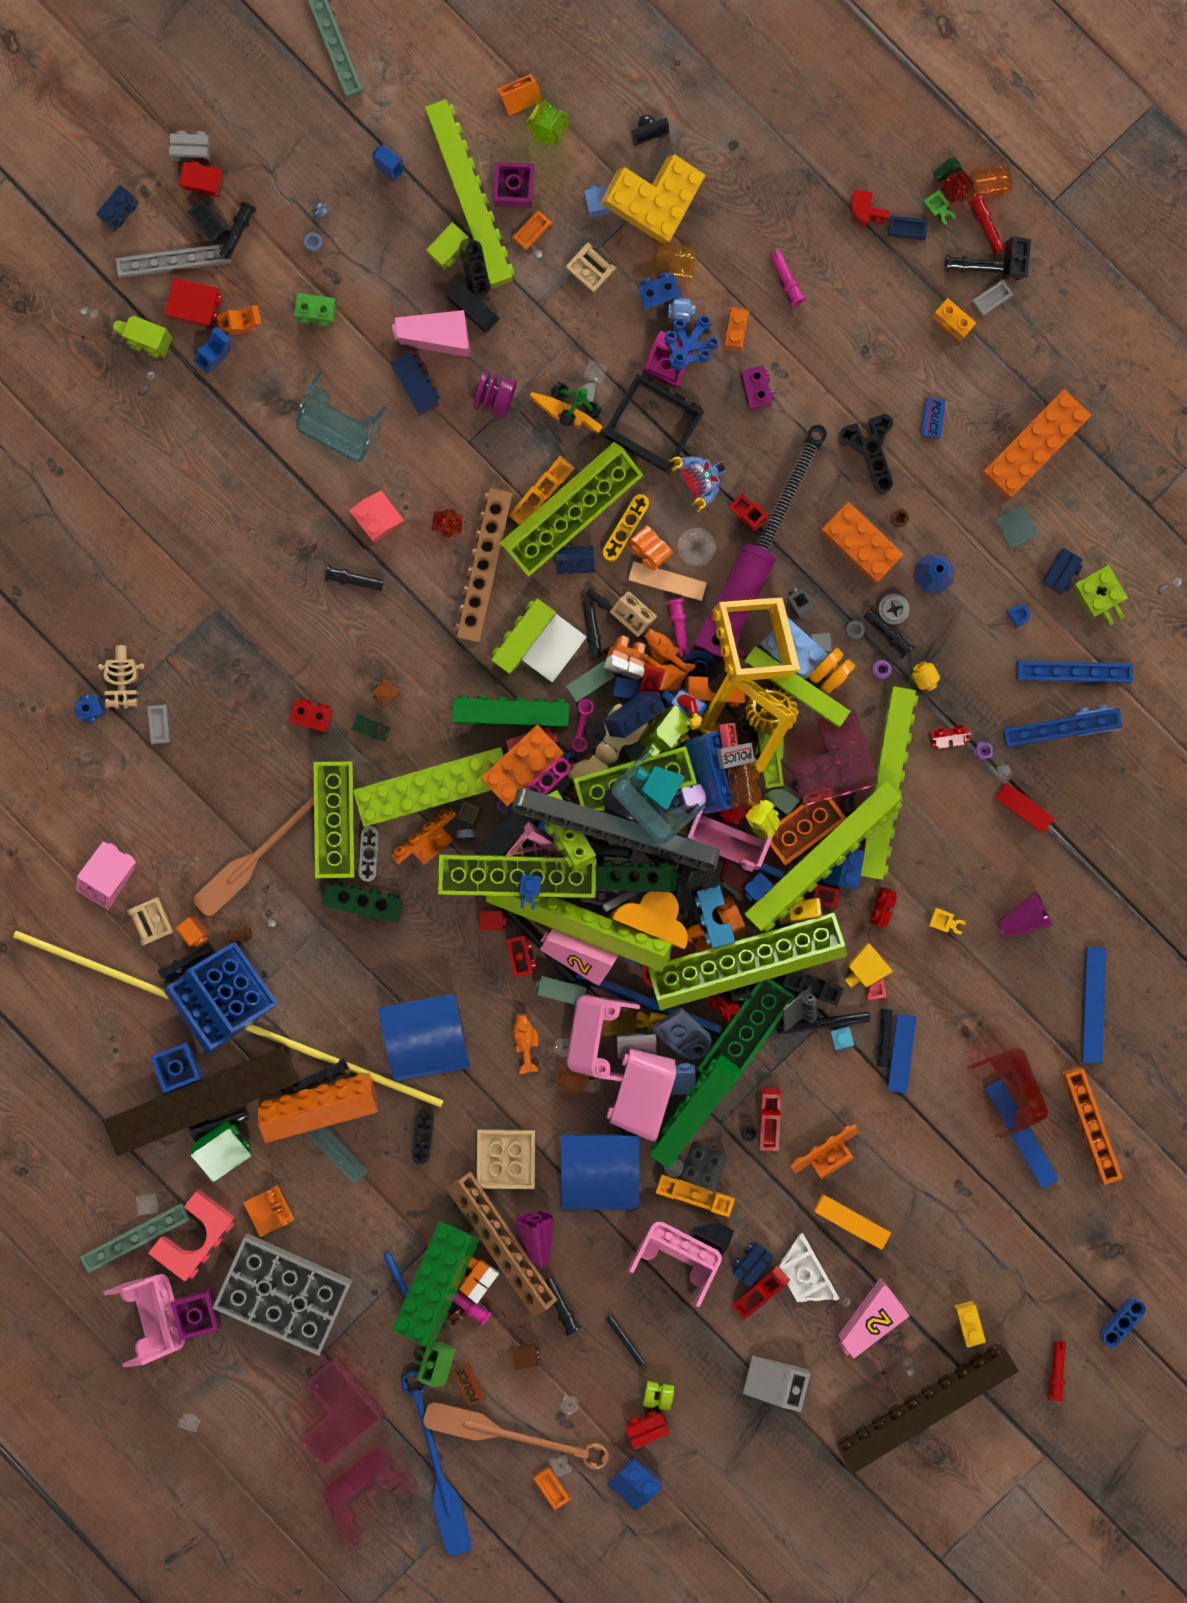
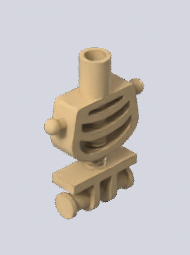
[98,645,144,709]

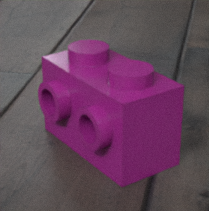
[740,365,775,411]

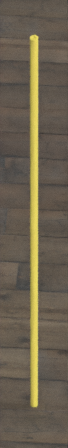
[13,931,444,1108]

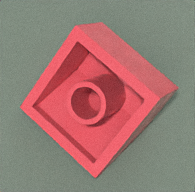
[349,490,404,544]

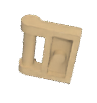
[566,243,617,293]
[127,897,174,946]

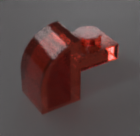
[712,856,752,893]

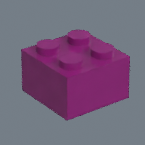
[493,162,534,208]
[171,1289,222,1340]

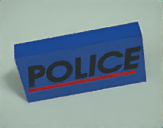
[921,397,946,439]

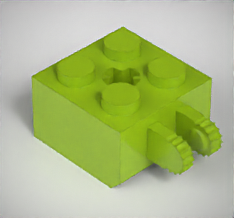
[113,316,173,359]
[1071,565,1128,626]
[640,705,690,758]

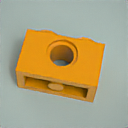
[932,298,976,342]

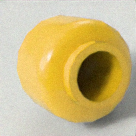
[912,661,940,691]

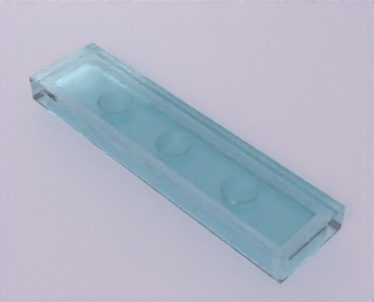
[305,1126,369,1185]

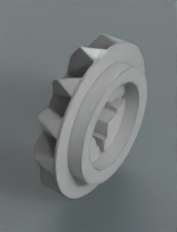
[879,594,909,625]

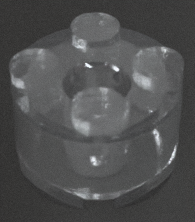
[677,527,716,569]

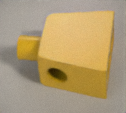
[779,898,823,925]
[844,943,893,988]

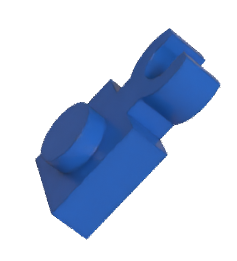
[519,874,541,910]

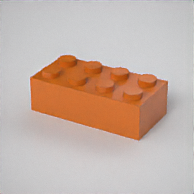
[820,501,904,585]
[480,725,564,807]
[763,788,846,866]

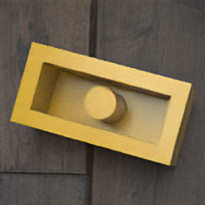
[954,1301,986,1348]

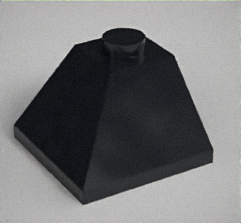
[689,1222,734,1257]

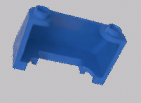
[680,731,745,815]

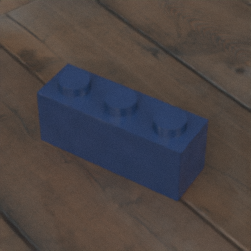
[390,352,440,416]
[603,691,665,738]

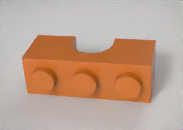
[685,676,745,707]

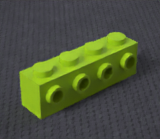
[491,598,556,675]
[544,790,596,872]

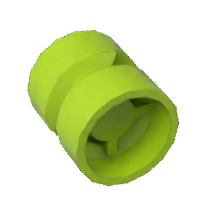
[643,1381,674,1411]

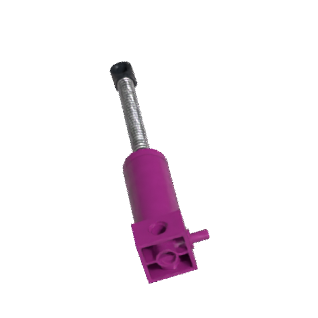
[692,425,827,663]

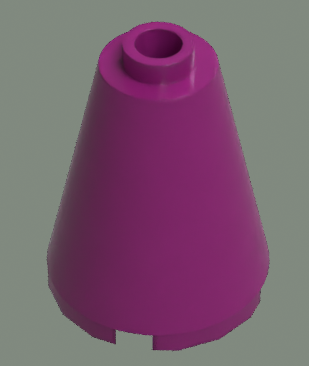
[997,892,1053,938]
[515,1211,554,1267]

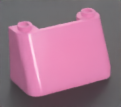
[606,1048,676,1141]

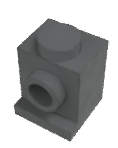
[787,587,816,619]

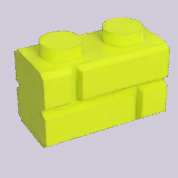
[746,799,781,839]

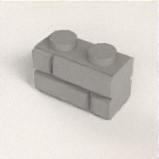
[169,131,211,162]

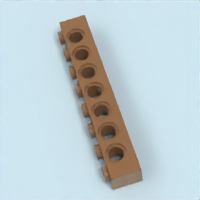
[454,488,513,644]
[446,1172,557,1316]

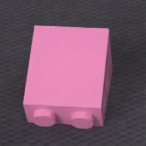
[76,841,136,910]

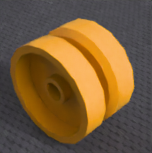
[807,647,856,695]

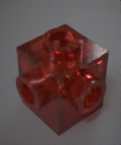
[940,169,975,204]
[431,509,463,538]

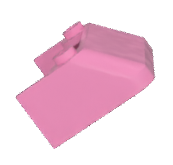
[686,808,772,872]
[566,995,640,1081]
[627,1222,722,1308]
[103,1274,185,1367]

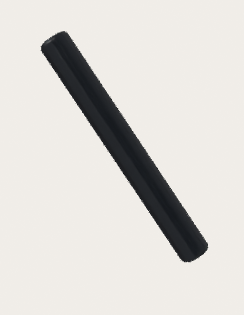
[776,1012,871,1034]

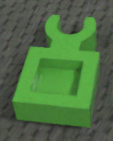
[923,190,956,227]

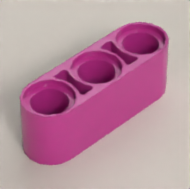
[526,758,570,795]

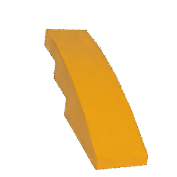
[530,392,603,436]
[509,456,575,525]
[813,1194,891,1250]

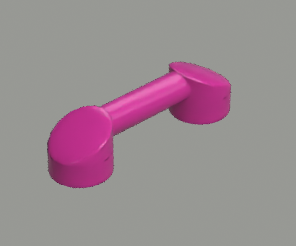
[571,699,593,752]

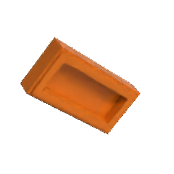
[512,210,552,251]
[533,1466,571,1511]

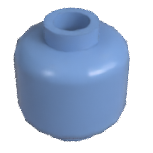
[667,298,695,323]

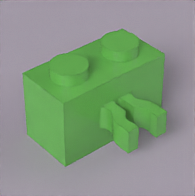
[414,1342,456,1387]

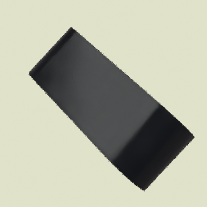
[460,238,490,296]
[446,282,500,334]

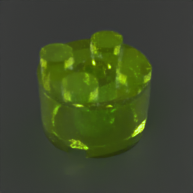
[525,100,569,146]

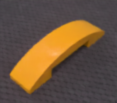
[656,1174,735,1217]

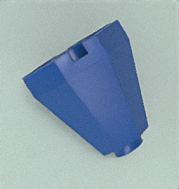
[914,553,954,594]

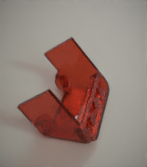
[967,1048,1048,1138]

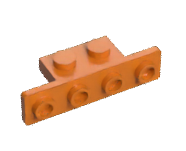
[391,806,456,865]
[790,1124,859,1179]

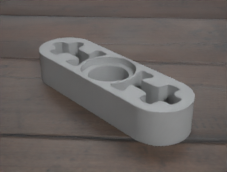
[359,826,379,882]

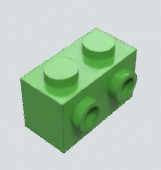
[294,293,337,327]

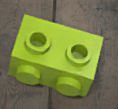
[426,222,470,270]

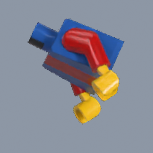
[661,690,707,748]

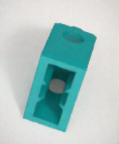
[633,766,684,810]

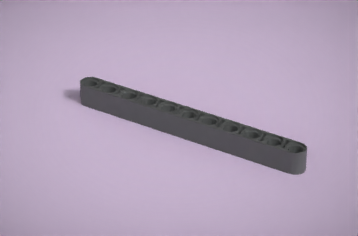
[512,788,720,872]

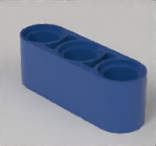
[1099,1297,1146,1347]

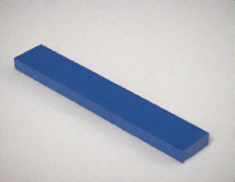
[1017,661,1133,683]
[1004,708,1123,748]
[1082,947,1107,1063]
[984,1078,1059,1189]

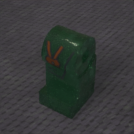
[351,713,391,742]

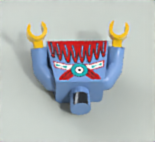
[669,457,726,512]

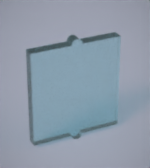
[995,505,1039,549]

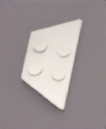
[778,1233,840,1302]

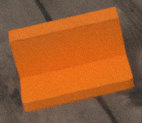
[497,74,543,116]

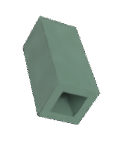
[566,661,615,703]
[534,975,587,1005]

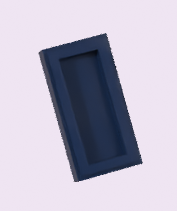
[887,215,928,240]

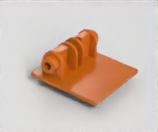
[243,1185,295,1237]

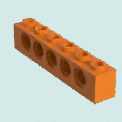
[1061,1067,1123,1185]

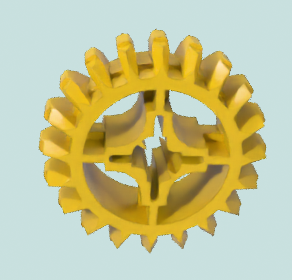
[746,687,798,736]

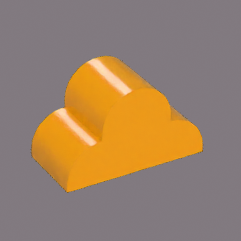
[608,891,688,949]

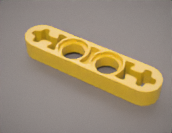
[603,494,649,562]

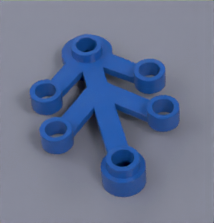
[664,315,719,370]

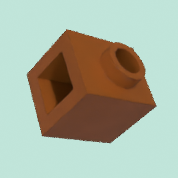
[372,679,401,707]

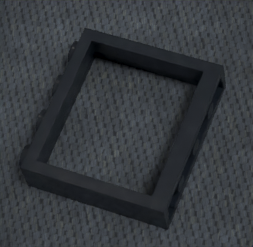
[603,374,704,474]

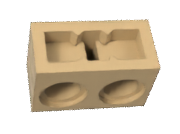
[610,591,657,637]

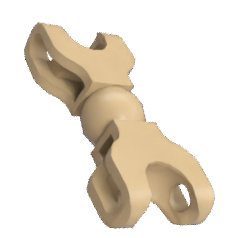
[567,703,648,783]

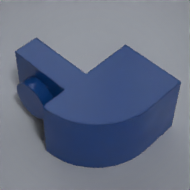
[194,327,231,374]

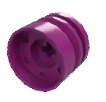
[473,370,517,419]

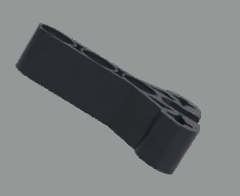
[838,414,893,495]

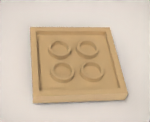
[477,1129,535,1189]

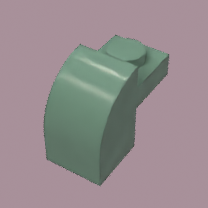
[764,785,802,815]

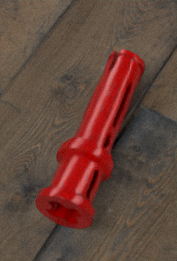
[968,195,1005,254]
[1047,1340,1067,1401]

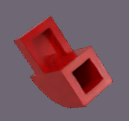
[850,189,890,227]
[728,494,769,532]

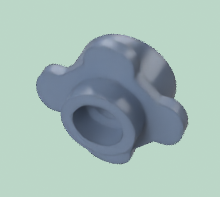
[312,202,329,220]

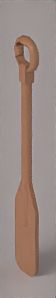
[194,785,314,916]
[424,1402,609,1470]

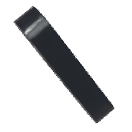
[412,1108,434,1164]

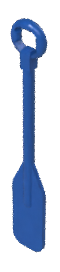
[401,1369,472,1555]

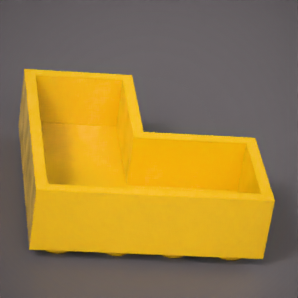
[600,154,705,244]

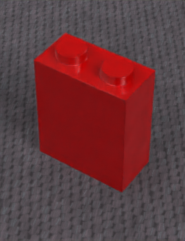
[165,277,223,329]

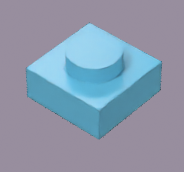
[830,1026,854,1050]

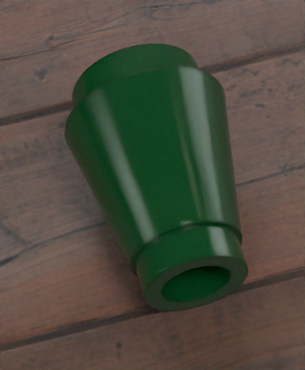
[932,157,962,182]

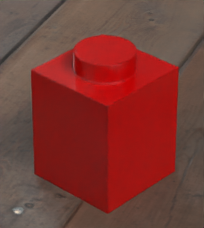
[479,911,507,930]

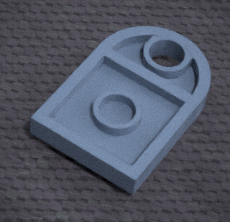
[652,1008,712,1059]

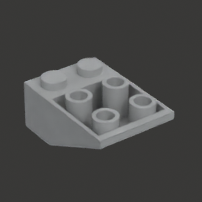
[743,1355,810,1412]

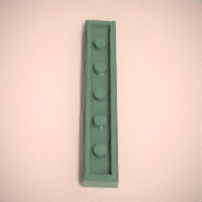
[307,0,364,99]
[79,1202,191,1274]

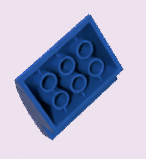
[164,942,278,1054]
[378,993,470,1081]
[561,1134,639,1209]

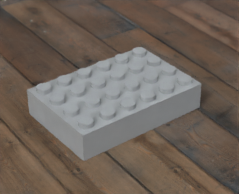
[212,1233,353,1356]

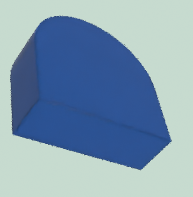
[1007,605,1030,628]

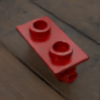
[929,725,971,749]
[869,887,898,928]
[708,992,740,1022]

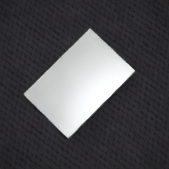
[522,614,586,683]

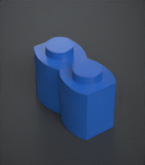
[372,145,405,182]

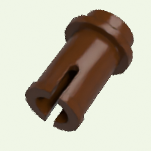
[227,926,252,943]

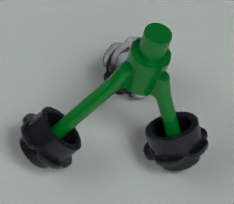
[551,382,602,427]

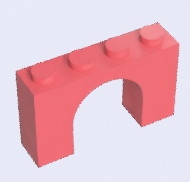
[148,1189,235,1282]

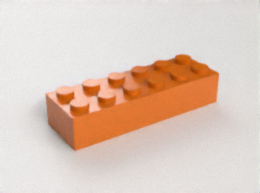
[980,389,1092,501]
[258,1073,378,1143]

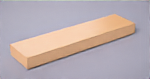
[628,562,707,602]

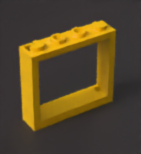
[712,598,800,682]
[697,674,796,774]

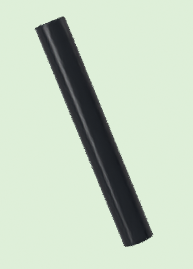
[606,1314,645,1366]

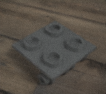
[783,986,817,1032]
[681,1142,728,1192]

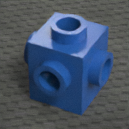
[74,694,106,723]

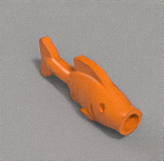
[644,628,696,679]
[513,1014,538,1075]

